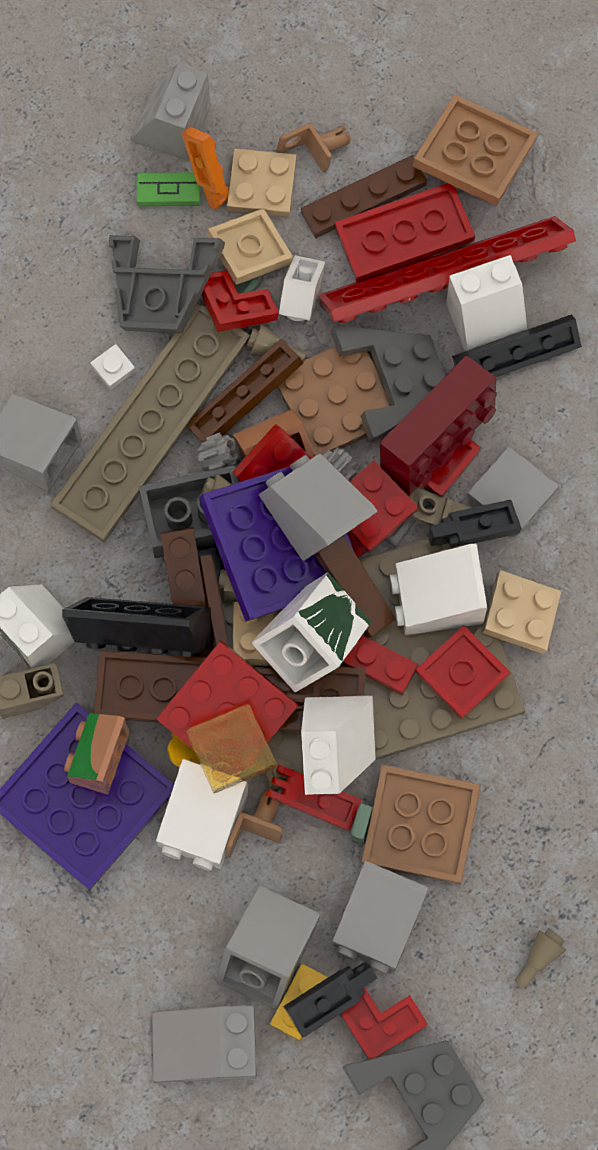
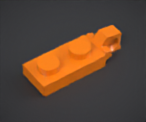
[182,126,229,210]

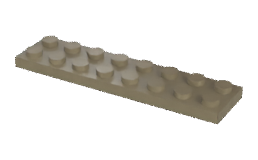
[50,302,250,543]

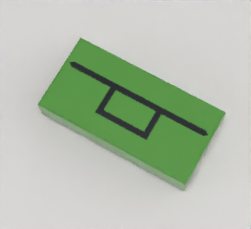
[137,172,200,206]

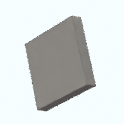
[467,446,559,536]

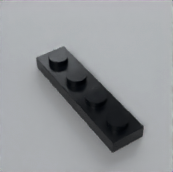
[452,314,582,377]

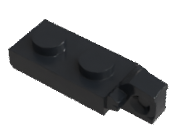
[427,500,522,547]
[283,962,378,1038]

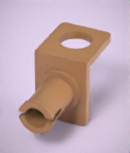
[276,122,351,172]
[225,790,283,858]

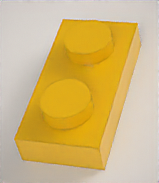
[270,964,328,1041]

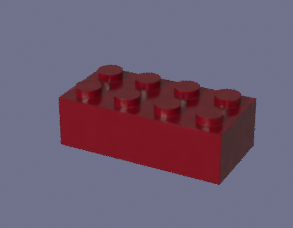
[379,355,497,496]

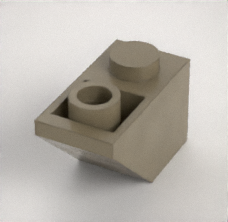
[0,663,64,719]

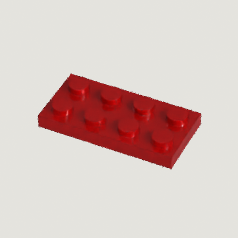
[334,183,475,282]

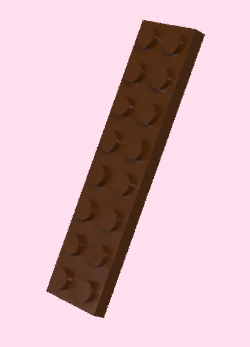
[94,650,366,733]

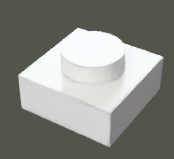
[90,344,136,390]

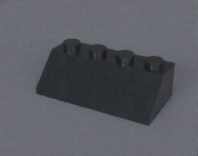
[62,597,211,657]

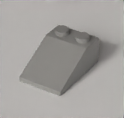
[152,1006,257,1082]

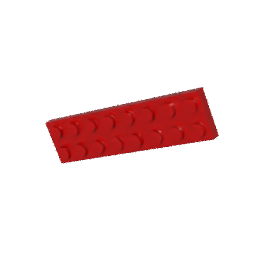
[318,216,576,323]

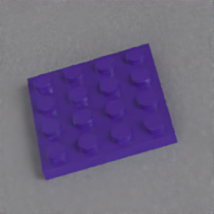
[198,467,354,622]
[0,702,174,891]

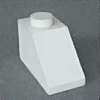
[279,255,326,321]

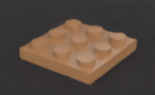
[412,94,538,206]
[277,346,390,456]
[362,765,481,885]

